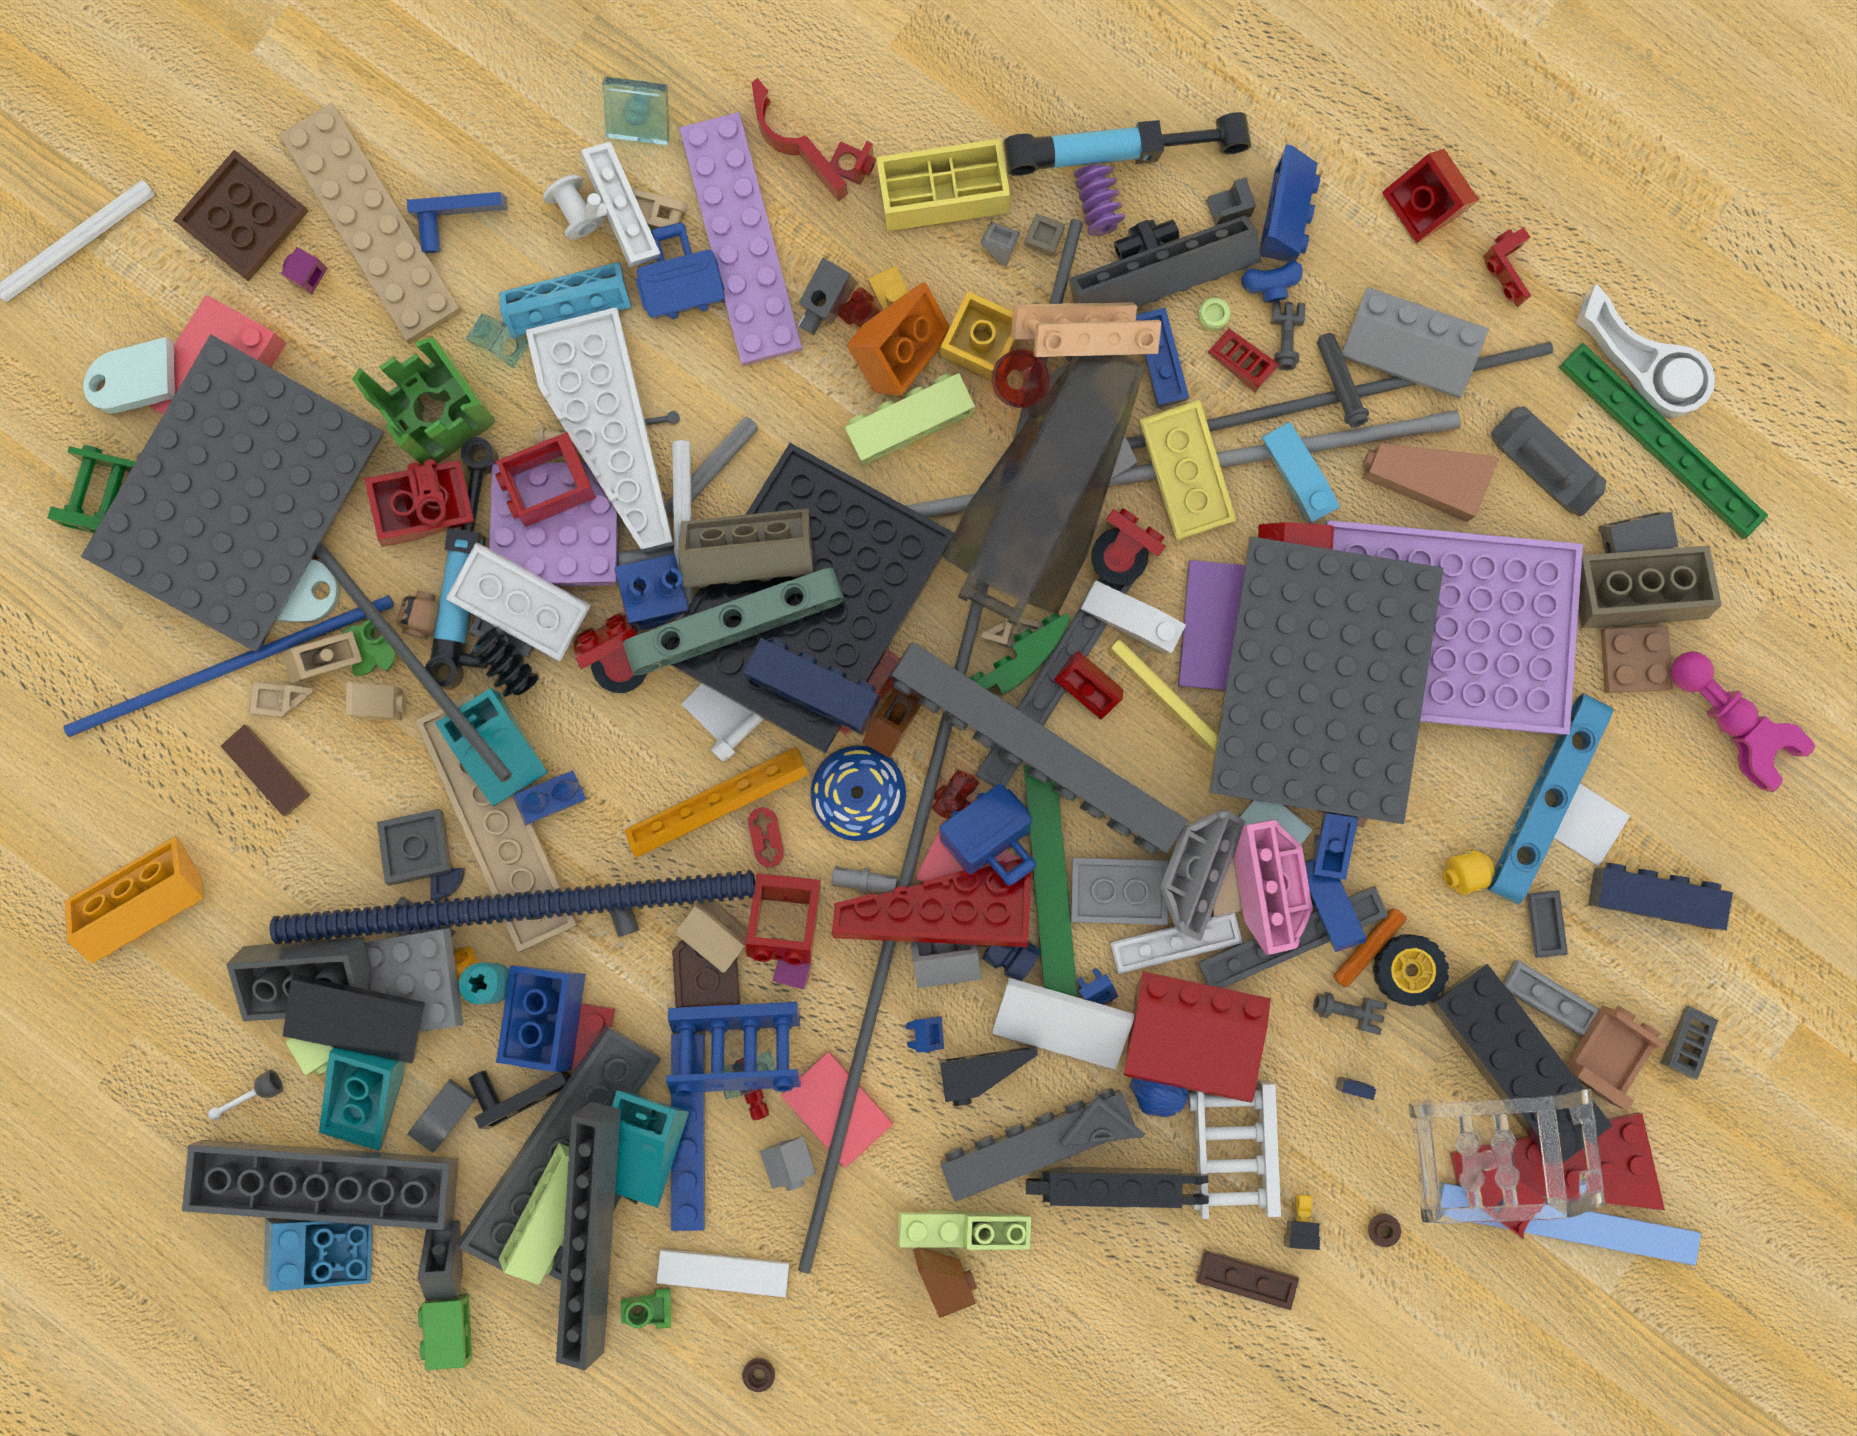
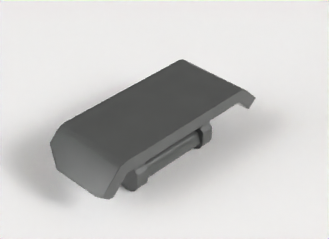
[1491,406,1606,516]

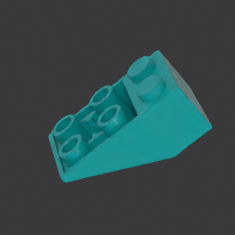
[435,688,549,807]
[612,1090,689,1208]

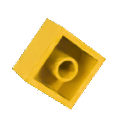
[940,291,1018,383]

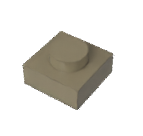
[1024,213,1065,257]

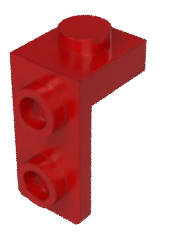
[1484,227,1531,307]

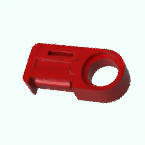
[407,460,447,527]

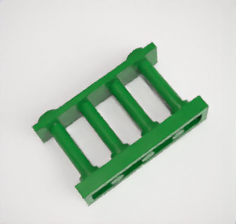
[47,445,136,534]

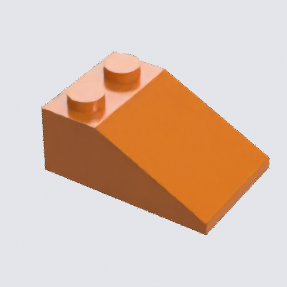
[846,283,950,396]

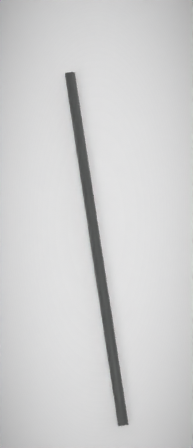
[1126,342,1553,450]

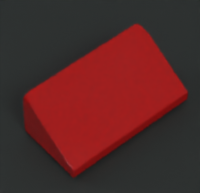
[1054,650,1123,720]

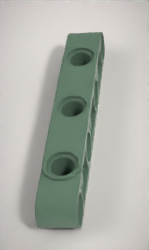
[623,568,845,675]

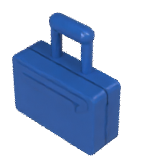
[635,223,725,320]
[940,784,1036,886]

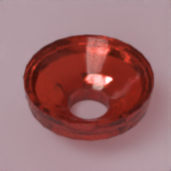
[991,349,1049,408]

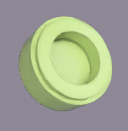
[1198,298,1231,331]

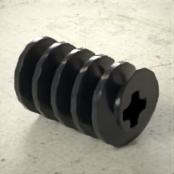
[470,627,539,697]

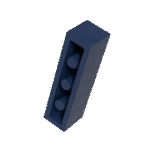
[743,638,880,735]
[1588,863,1733,931]

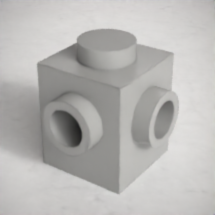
[760,1136,816,1191]

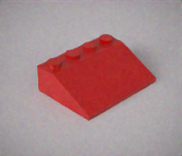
[1123,971,1271,1103]

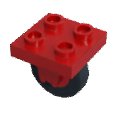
[1091,508,1166,585]
[574,613,647,693]

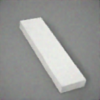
[1110,912,1243,974]
[657,1248,790,1297]

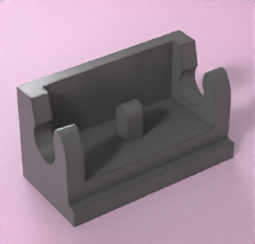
[1598,511,1678,553]

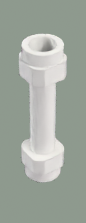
[711,713,764,763]

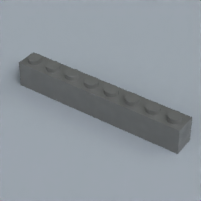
[556,1102,621,1370]

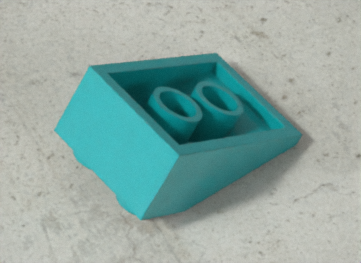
[319,1047,405,1151]

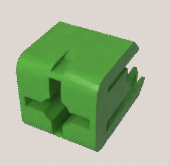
[352,337,495,464]

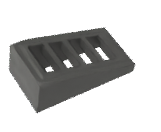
[1660,1005,1718,1080]

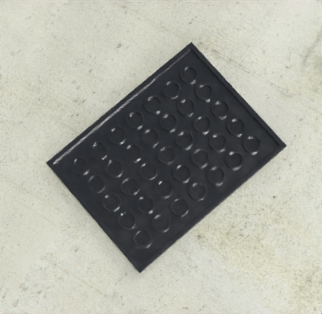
[665,443,955,754]

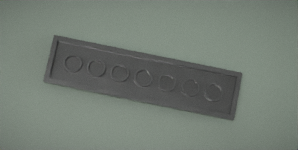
[457,1024,661,1271]

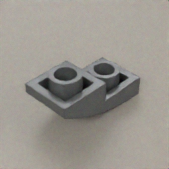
[407,1079,476,1153]

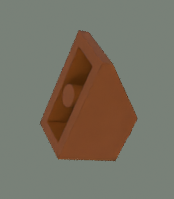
[862,688,921,758]
[913,1247,977,1318]

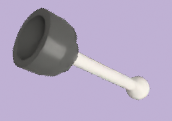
[208,1069,283,1120]

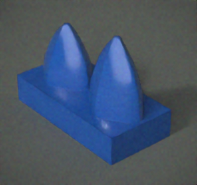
[513,770,586,826]

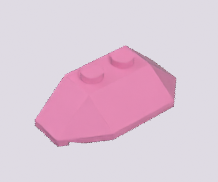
[1233,820,1313,955]

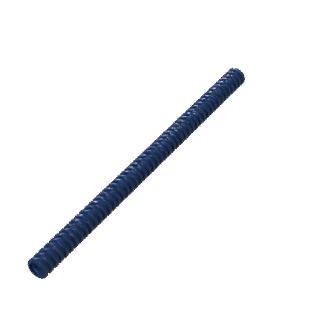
[270,870,755,944]

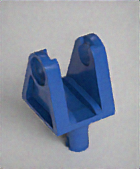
[614,554,689,630]

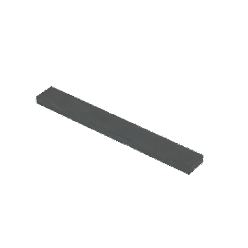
[975,577,1134,787]

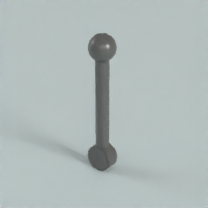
[645,411,680,425]

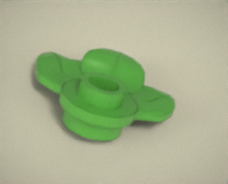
[342,619,396,676]

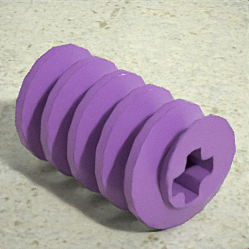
[1073,164,1125,236]

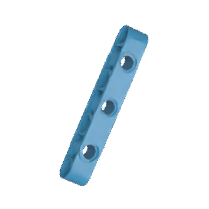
[1487,693,1613,905]

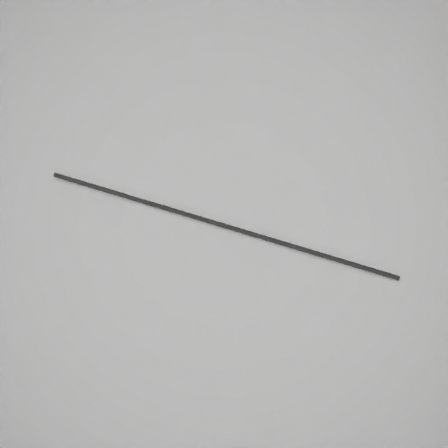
[798,219,1083,1274]

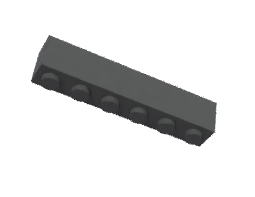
[1069,215,1261,307]
[940,1088,1135,1202]

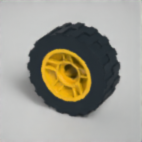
[1373,934,1449,1007]

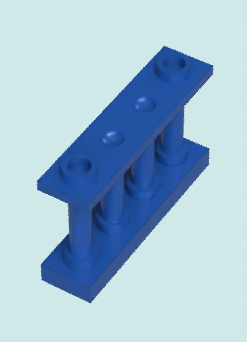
[666,1002,801,1097]

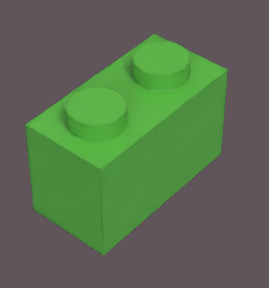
[418,1294,472,1370]

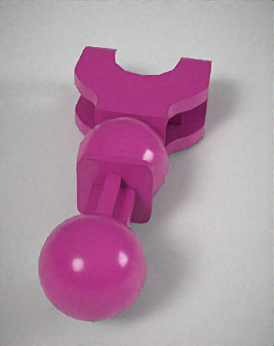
[1670,651,1815,792]

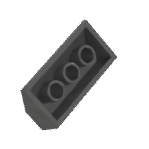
[226,937,371,1021]

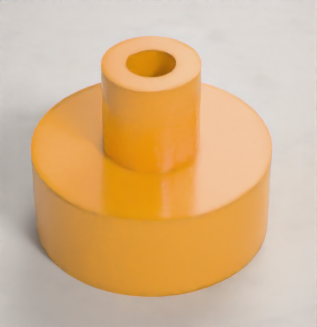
[453,947,479,979]

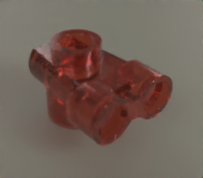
[837,287,881,328]
[931,769,980,819]

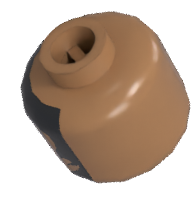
[397,591,439,639]

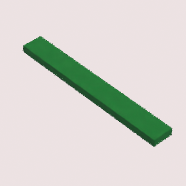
[1558,343,1768,539]
[1023,765,1078,997]

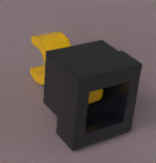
[1284,1194,1320,1250]

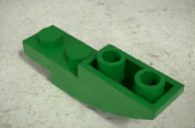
[970,612,1070,696]

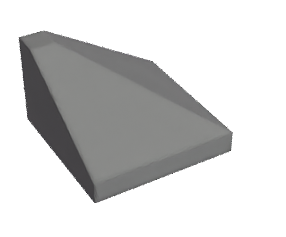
[981,221,1020,266]

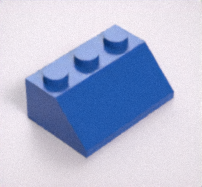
[1260,144,1321,262]
[496,965,586,1072]

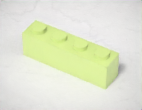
[845,373,975,467]
[498,1143,569,1285]

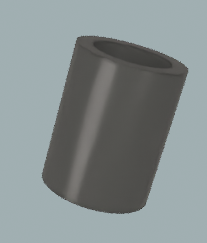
[610,907,639,937]

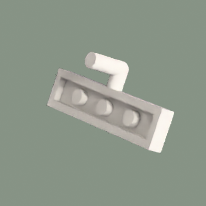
[580,142,660,267]

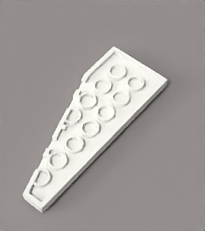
[526,307,674,553]

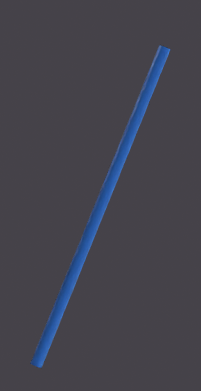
[64,595,394,737]

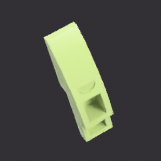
[897,1210,1031,1250]

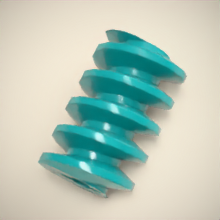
[459,963,510,1005]

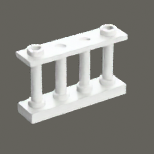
[1188,1081,1281,1219]

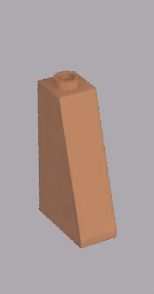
[1362,443,1499,522]

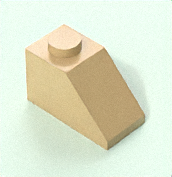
[282,631,362,684]
[345,683,407,720]

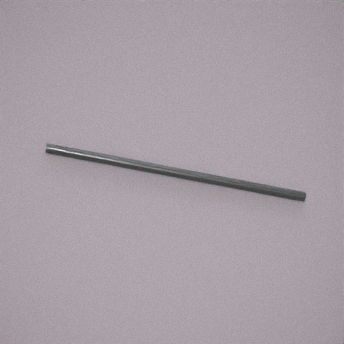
[315,543,512,782]

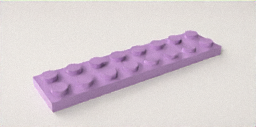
[679,112,803,366]

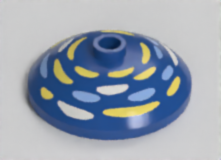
[811,746,906,841]

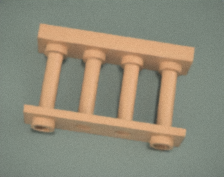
[1011,302,1161,357]

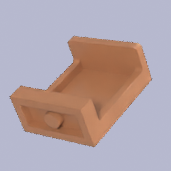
[1566,1005,1667,1111]

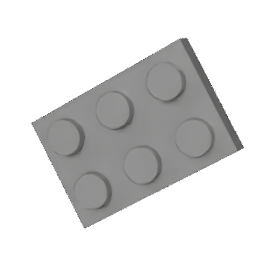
[1071,858,1169,925]

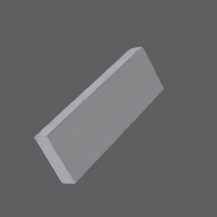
[1502,960,1600,1037]

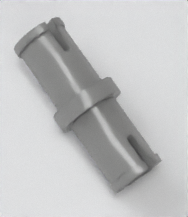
[832,866,898,894]

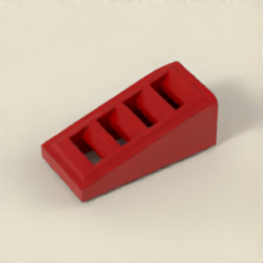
[1208,328,1279,393]

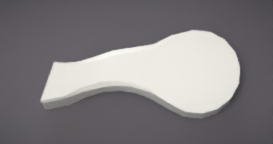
[1575,284,1715,418]

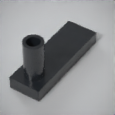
[468,1070,571,1129]

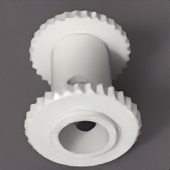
[543,175,604,240]

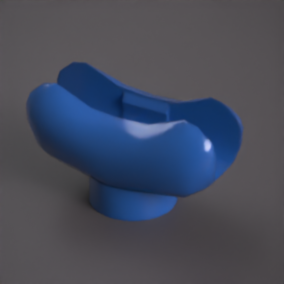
[1241,261,1303,303]

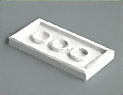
[446,542,591,662]
[992,978,1134,1070]

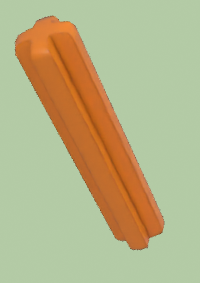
[1333,908,1407,988]

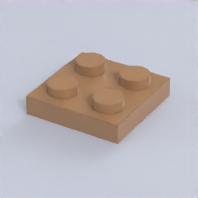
[1601,626,1673,693]

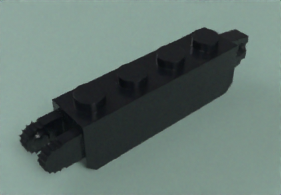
[1026,1167,1209,1208]

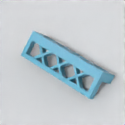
[499,262,631,338]

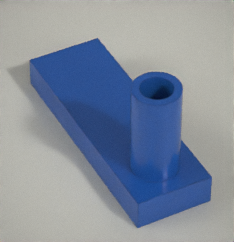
[406,192,508,253]

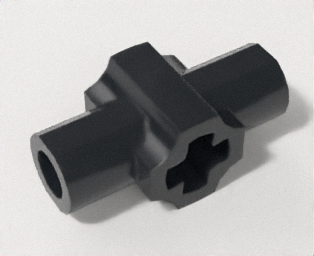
[1114,219,1180,260]

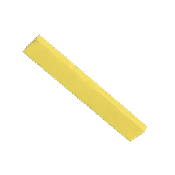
[1108,640,1218,755]

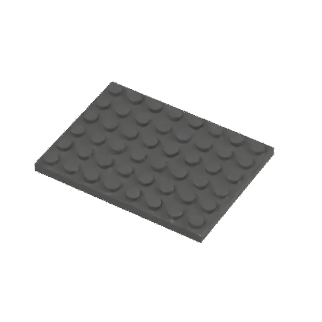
[81,334,385,652]
[1209,536,1444,824]

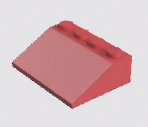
[148,295,286,415]

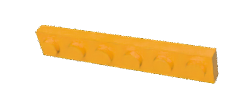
[625,746,809,858]

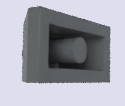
[418,1221,463,1301]

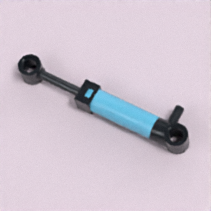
[1003,112,1251,176]
[425,437,499,690]

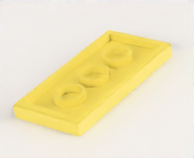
[1138,399,1237,541]

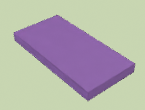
[1178,560,1244,691]

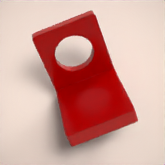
[830,141,876,185]

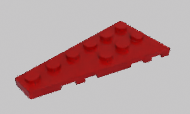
[832,853,1032,947]
[1450,1112,1665,1210]

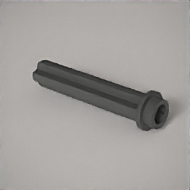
[1317,333,1369,428]

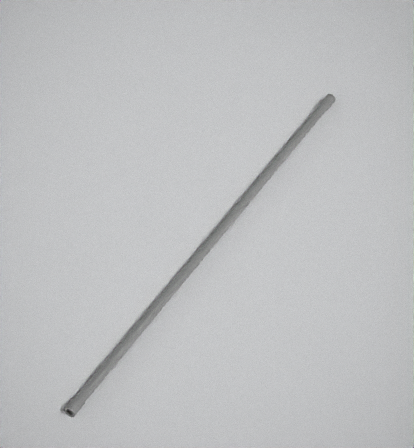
[618,410,1460,566]

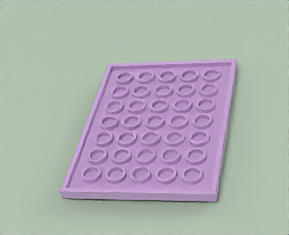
[1325,520,1583,735]

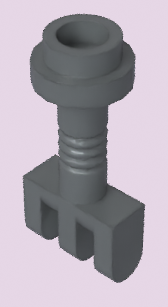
[1271,301,1305,371]
[1313,992,1388,1035]

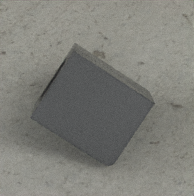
[1207,177,1256,226]

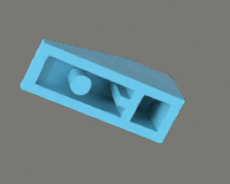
[1261,422,1340,522]

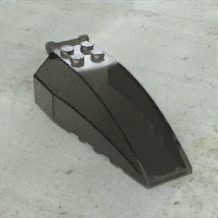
[943,355,1146,626]

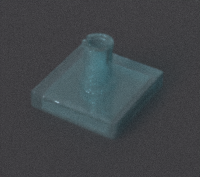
[602,77,670,145]

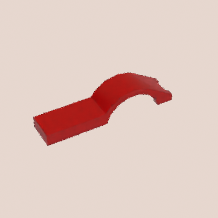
[751,78,848,202]

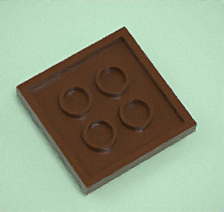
[174,150,308,281]

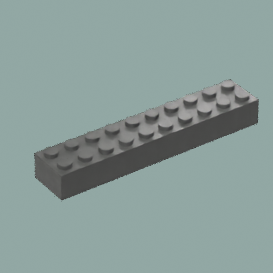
[888,642,1188,855]

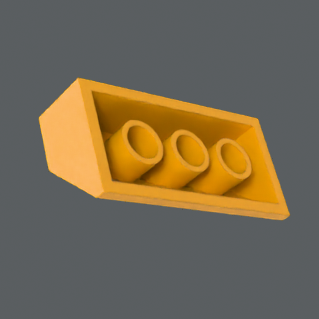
[65,836,204,964]

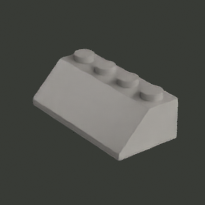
[1342,287,1489,399]

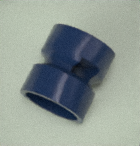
[981,941,1042,981]

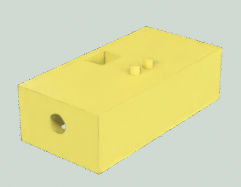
[876,138,1010,231]

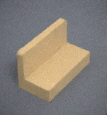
[676,900,748,972]

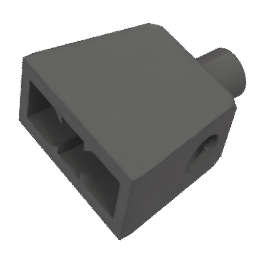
[798,258,858,335]

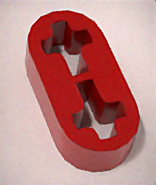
[748,807,784,867]

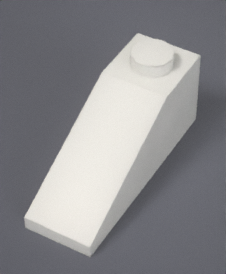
[1080,580,1186,653]

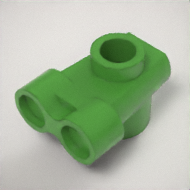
[621,1288,671,1329]

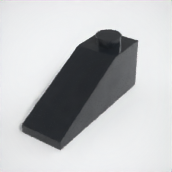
[940,1046,1037,1106]

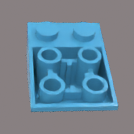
[263,1218,372,1291]

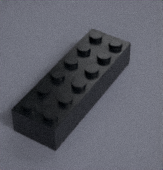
[1428,964,1613,1165]

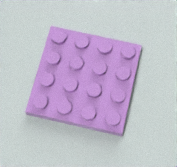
[489,462,619,587]

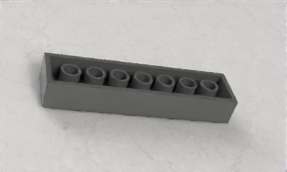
[182,1140,459,1230]

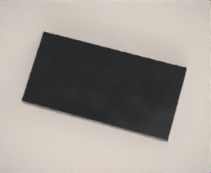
[283,974,425,1064]

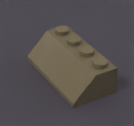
[678,508,814,588]
[1578,546,1722,628]

